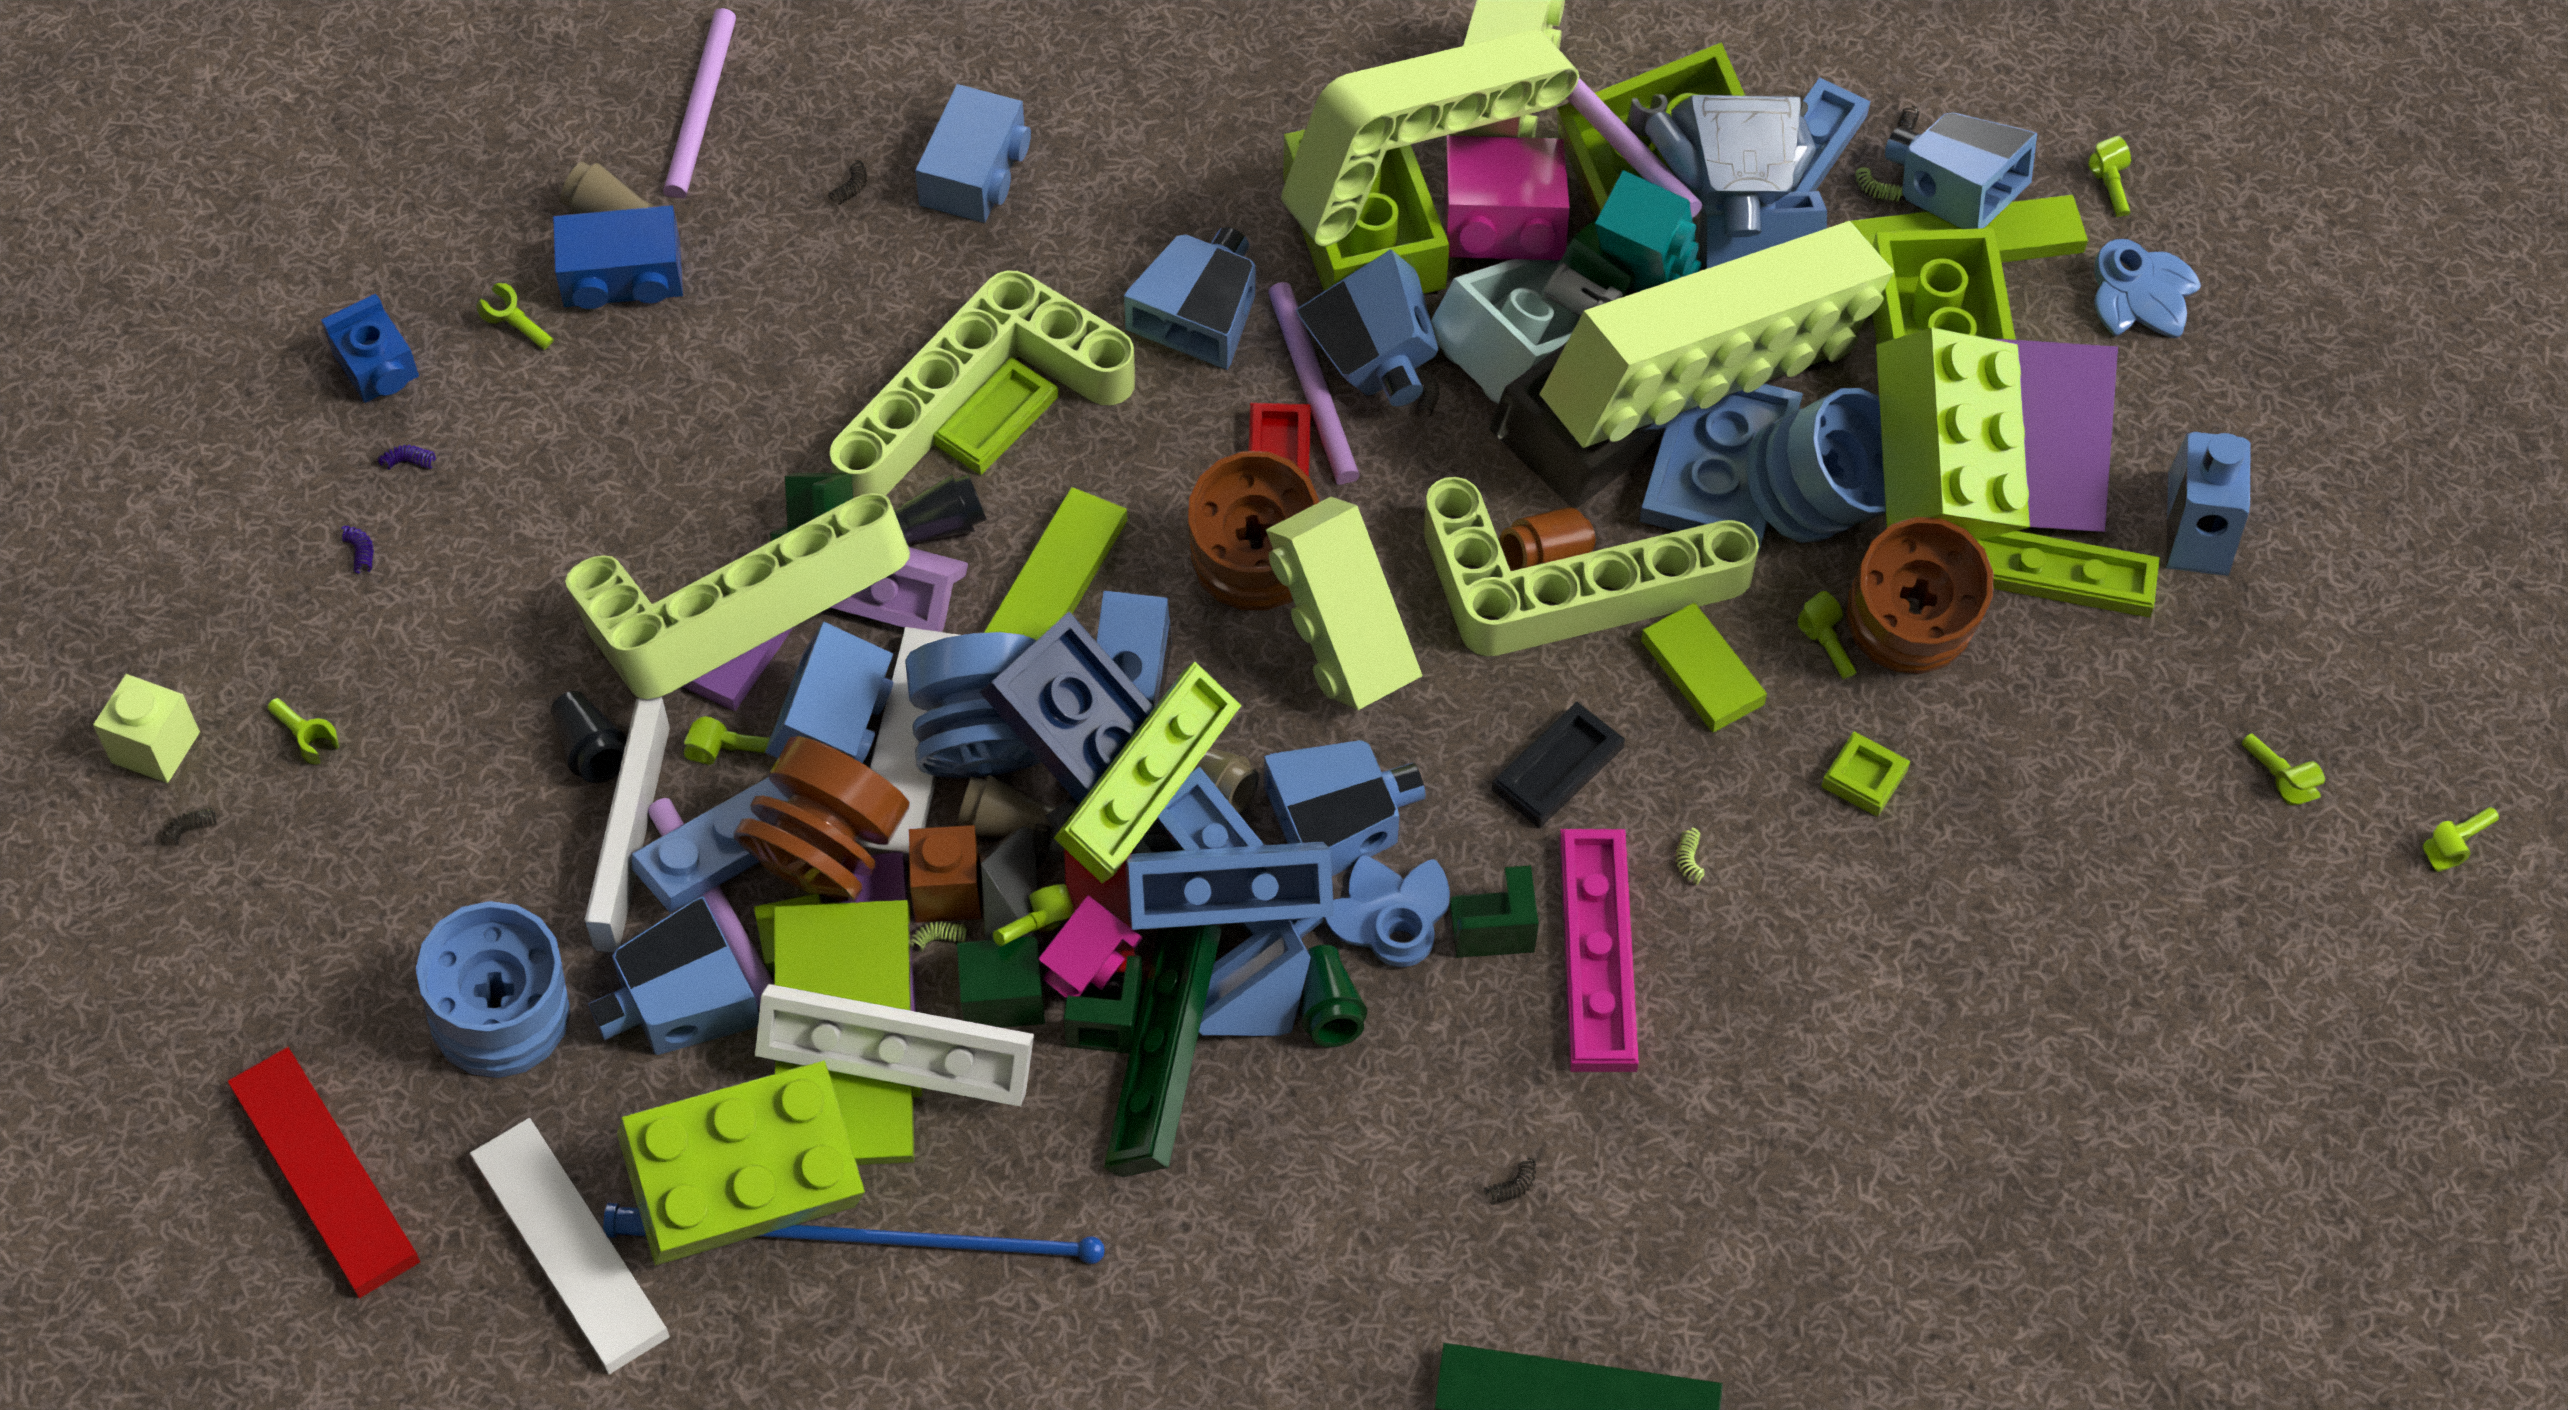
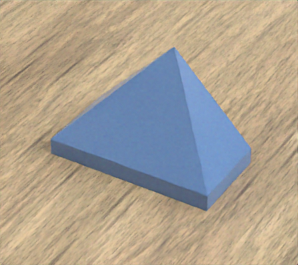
[1199,919,1311,1036]

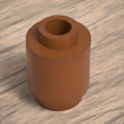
[1499,507,1596,571]

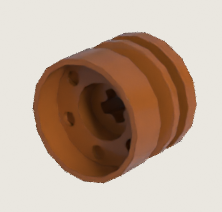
[1188,451,1320,611]
[1846,517,1994,674]
[734,736,910,903]

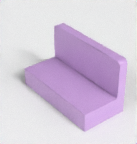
[830,547,968,632]

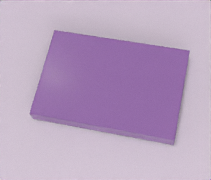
[1993,339,2118,532]

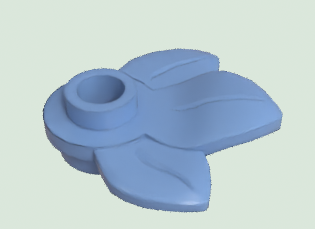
[2094,239,2201,338]
[1324,855,1450,967]

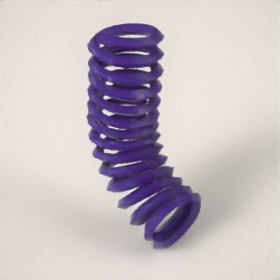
[378,444,436,470]
[340,525,374,574]

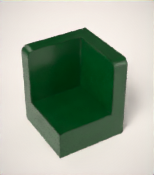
[1552,216,1635,297]
[770,473,853,542]
[1450,865,1539,958]
[957,936,1045,1028]
[1064,955,1142,1054]

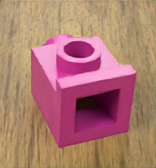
[1038,895,1143,998]

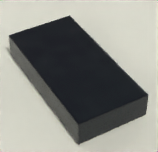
[1492,701,1625,829]

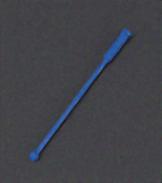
[603,1203,1105,1264]

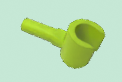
[2088,136,2131,217]
[476,283,554,350]
[1797,591,1857,680]
[268,698,339,765]
[684,716,770,765]
[2242,733,2325,805]
[2422,807,2499,872]
[993,884,1074,946]

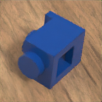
[321,293,419,403]

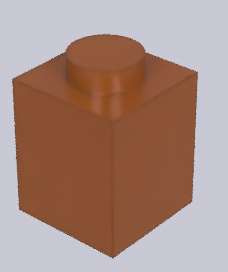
[909,825,981,923]

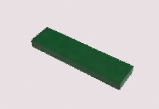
[1104,924,1222,1177]
[1434,1342,1723,1410]

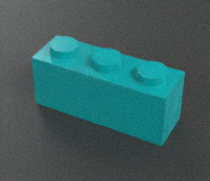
[1595,170,1702,292]

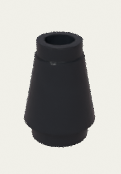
[894,474,987,545]
[550,691,627,783]

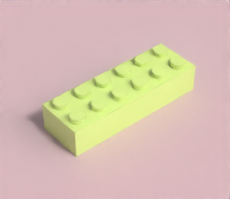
[1539,221,1894,448]

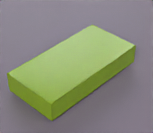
[933,357,1058,475]
[1641,602,1767,733]

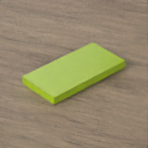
[774,900,914,1165]

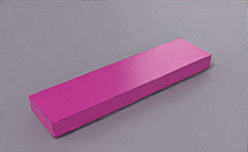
[1559,829,1639,1072]

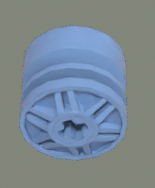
[1746,388,1886,543]
[905,632,1041,778]
[416,901,570,1078]

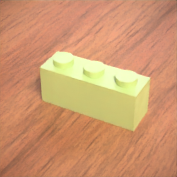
[1266,497,1423,710]

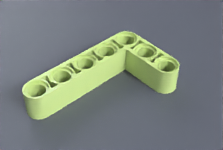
[1281,29,1579,246]
[830,270,1135,498]
[1424,477,1759,656]
[565,493,910,699]

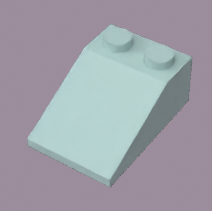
[1431,246,1580,410]

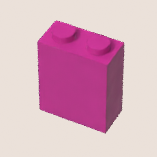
[1444,135,1569,260]

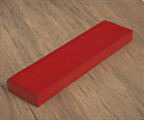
[228,1047,421,1299]

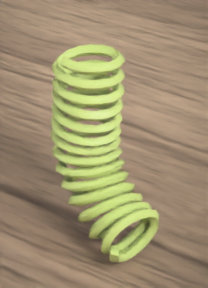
[1855,167,1903,202]
[1675,827,1704,885]
[910,921,967,952]

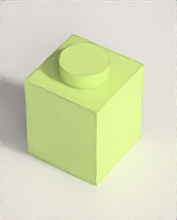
[93,674,200,783]

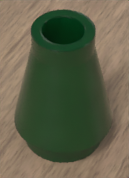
[1302,945,1367,1047]

